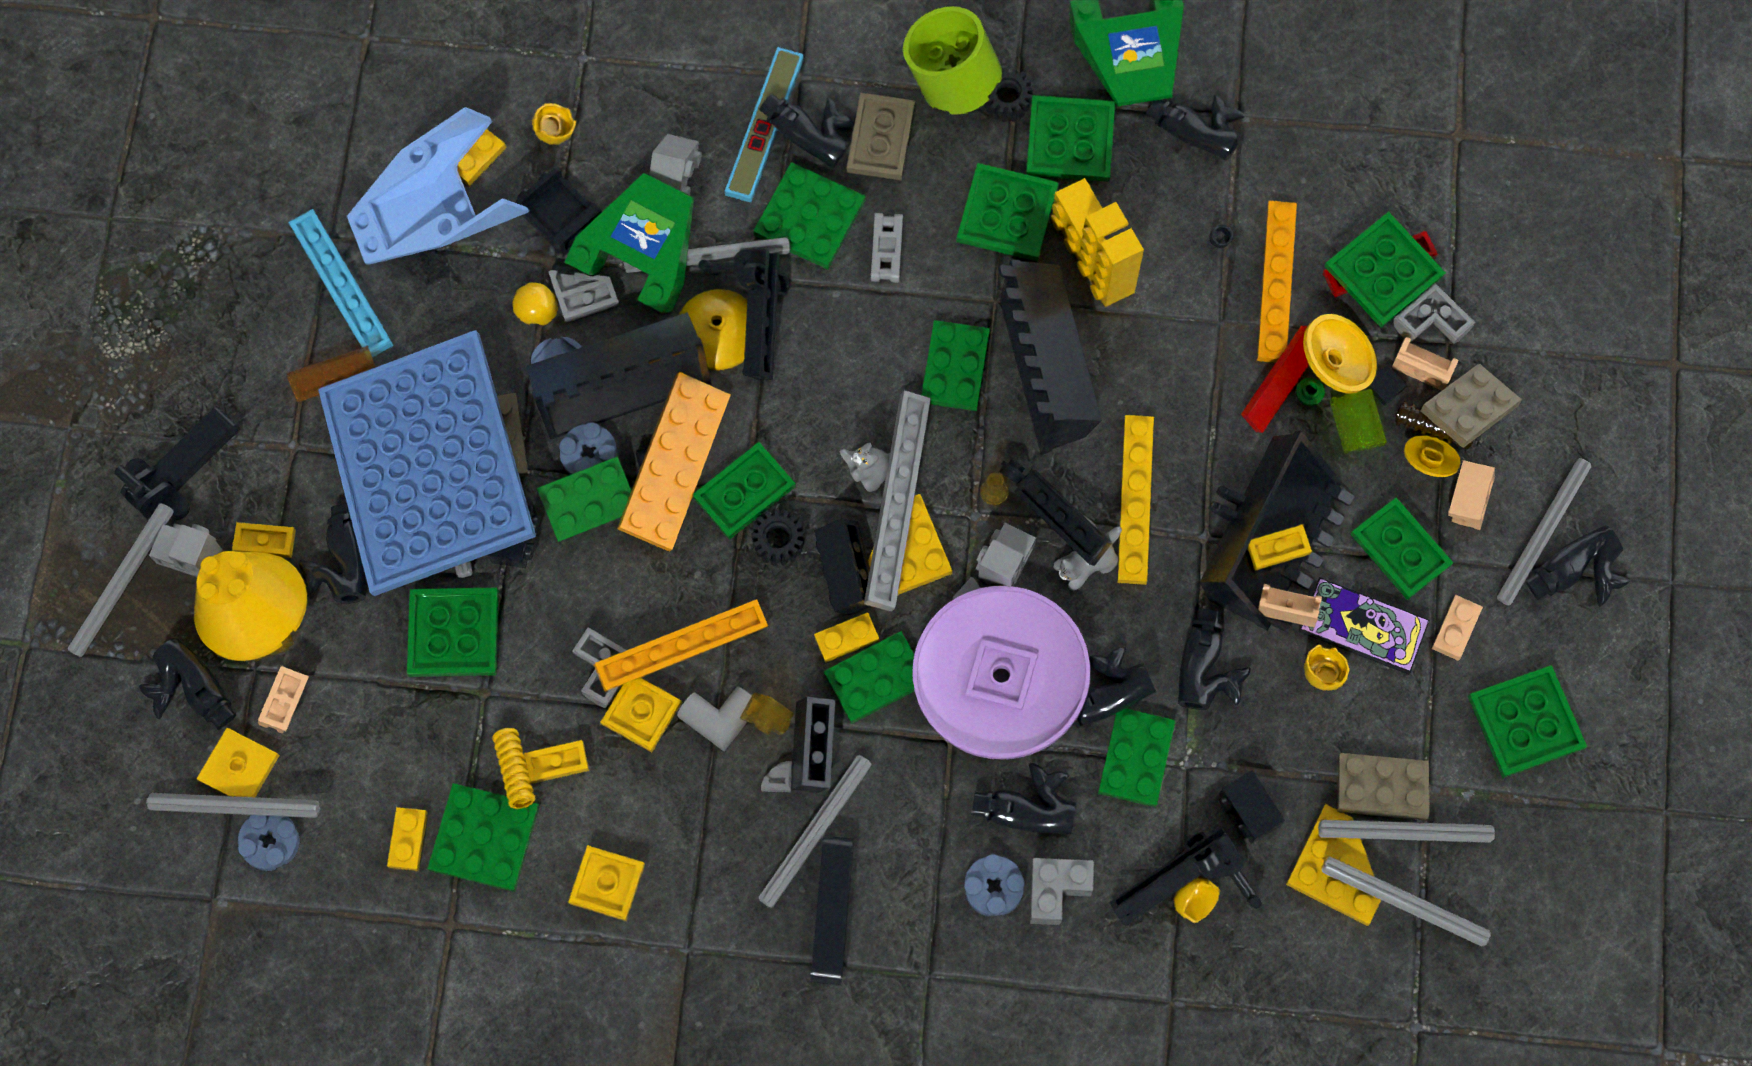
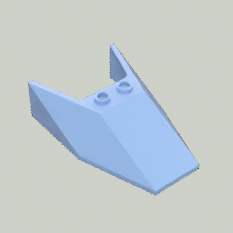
[347,107,529,265]

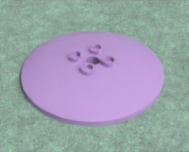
[913,586,1090,759]

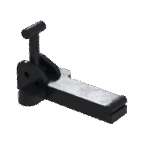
[698,249,790,380]
[114,406,240,520]
[1109,826,1262,926]

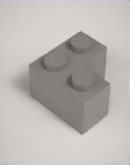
[649,134,701,195]
[976,523,1036,587]
[149,524,223,577]
[1030,858,1094,925]

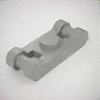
[871,213,903,283]

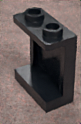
[515,166,602,256]

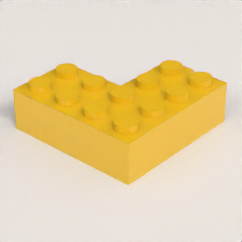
[1051,178,1144,307]

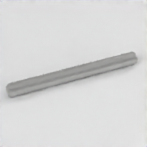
[624,237,790,273]
[1497,458,1591,605]
[68,503,174,657]
[759,755,871,908]
[146,793,320,818]
[1318,820,1495,843]
[1321,857,1491,946]

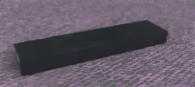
[1015,469,1112,566]

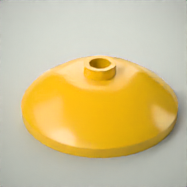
[679,289,747,370]
[1303,314,1377,394]

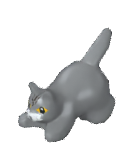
[840,443,890,492]
[1053,527,1122,591]

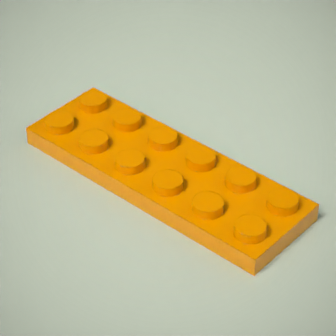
[617,372,731,551]

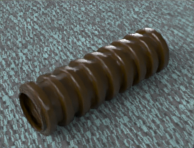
[1395,401,1474,449]

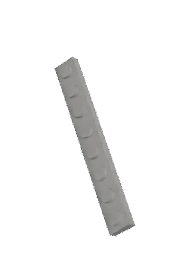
[864,390,931,612]

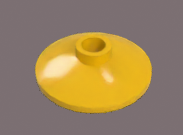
[1404,435,1461,477]

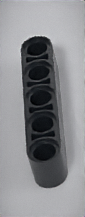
[811,836,854,985]

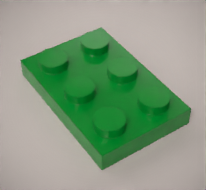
[921,320,990,411]
[692,442,796,540]
[537,456,631,542]
[1350,497,1453,600]
[824,631,915,724]
[1098,709,1176,807]

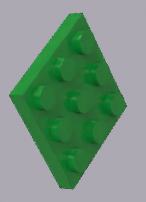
[1026,95,1115,182]
[753,162,866,270]
[956,163,1059,262]
[1324,211,1446,328]
[407,588,499,677]
[1468,665,1587,778]
[428,783,540,892]

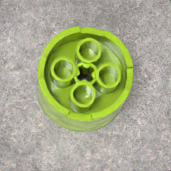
[903,7,1002,115]

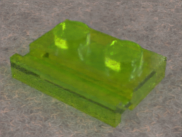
[1330,389,1387,454]

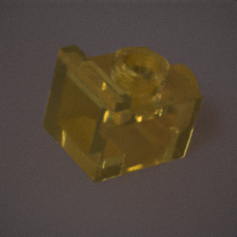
[740,693,794,735]

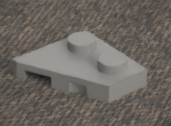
[548,270,619,323]

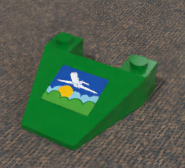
[1069,0,1184,106]
[564,173,694,313]

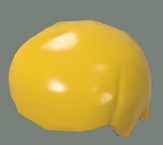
[532,104,576,145]
[512,283,559,326]
[1304,645,1350,691]
[1173,876,1220,923]

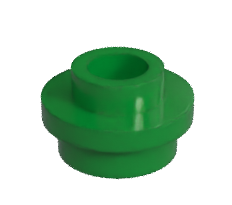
[1296,378,1325,406]

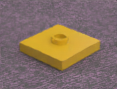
[601,678,682,752]
[197,728,280,797]
[568,845,645,921]

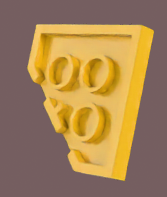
[868,494,952,595]
[1286,804,1381,926]

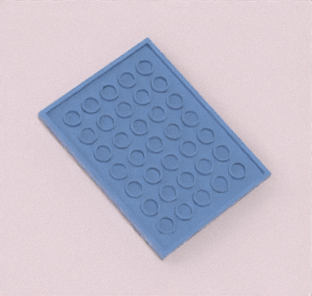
[318,330,536,596]

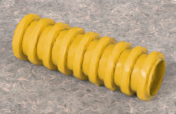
[492,728,535,809]

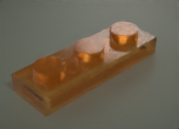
[287,346,376,402]

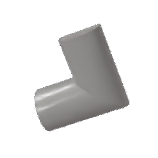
[1393,283,1475,344]
[572,627,627,708]
[677,686,760,752]

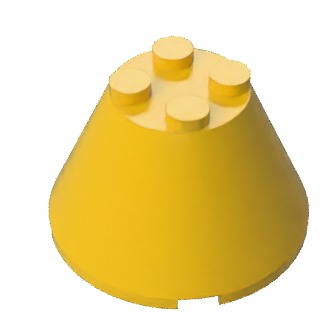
[194,551,307,661]

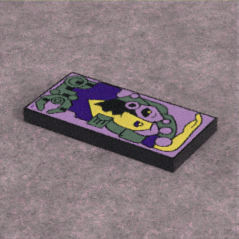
[1298,577,1430,675]

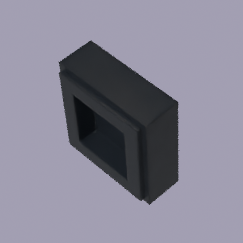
[1367,365,1407,406]

